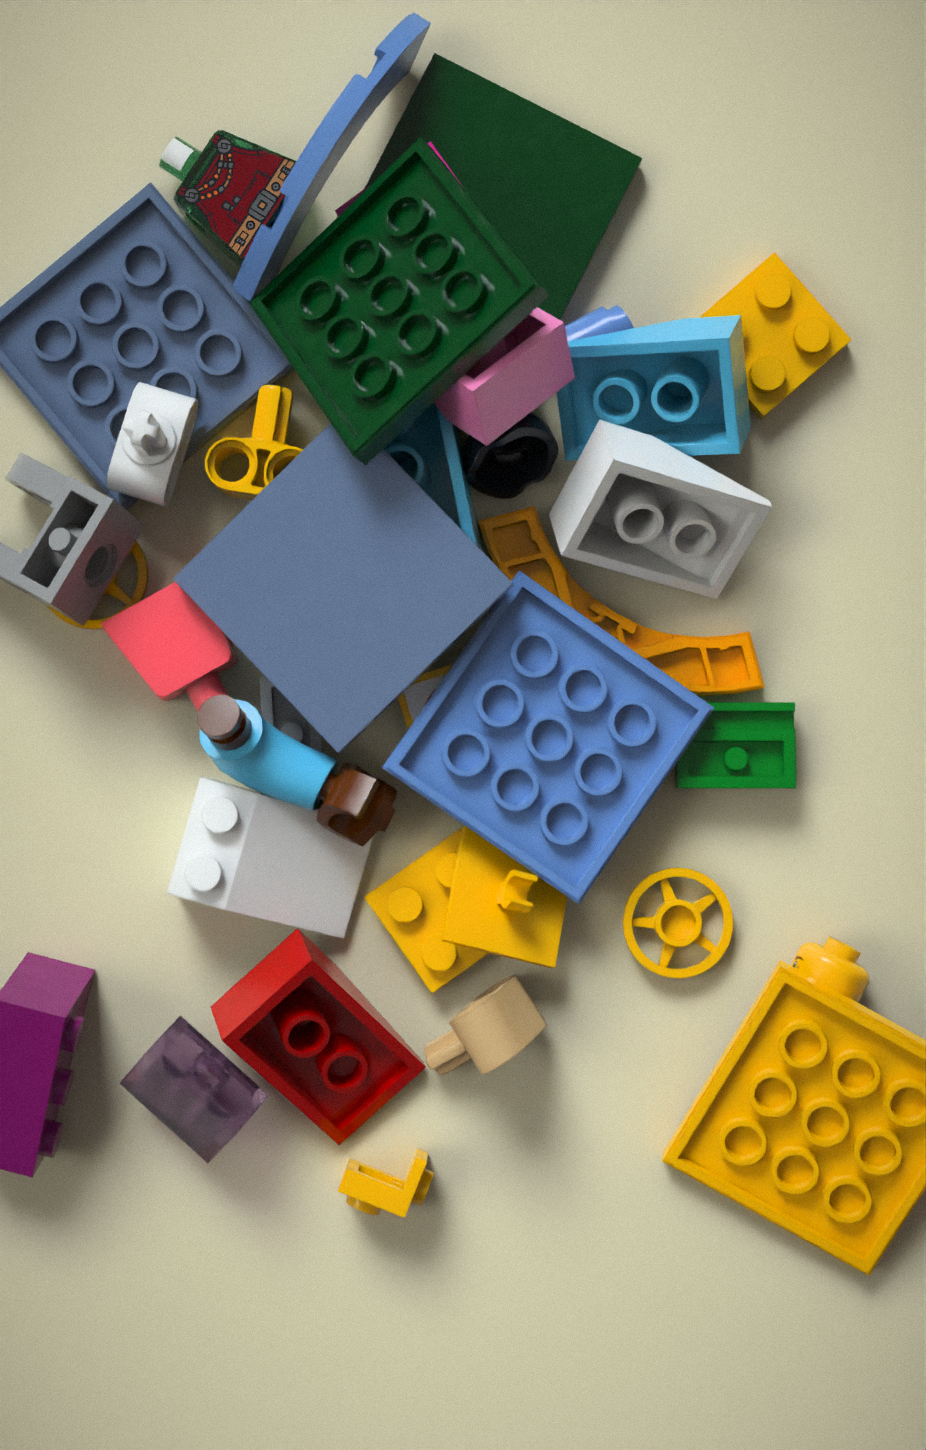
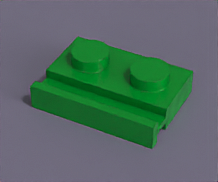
[675,702,796,789]

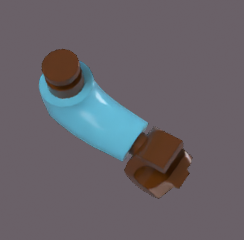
[197,694,397,847]

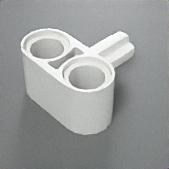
[107,382,199,506]

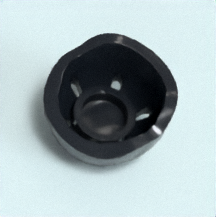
[462,412,559,499]

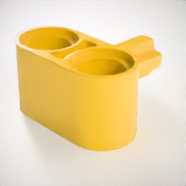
[205,385,303,501]

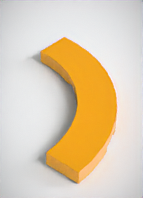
[478,506,765,696]

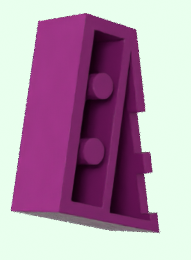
[0,952,95,1178]

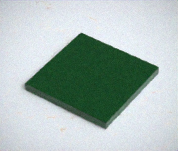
[364,53,642,320]
[249,137,549,465]

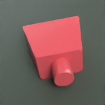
[101,582,239,712]

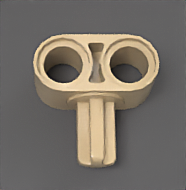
[424,974,547,1075]

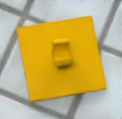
[441,826,567,969]

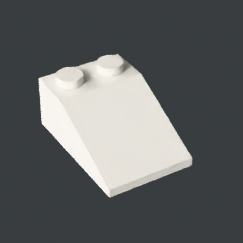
[549,420,772,599]
[167,777,374,939]

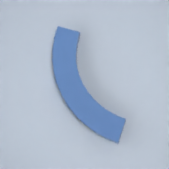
[233,13,431,301]

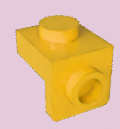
[338,1148,434,1218]

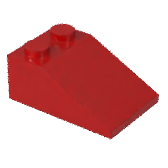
[210,928,426,1145]

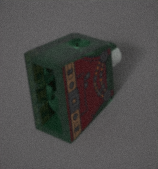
[159,130,296,268]

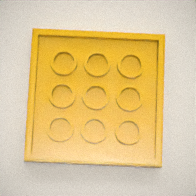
[662,960,926,1276]

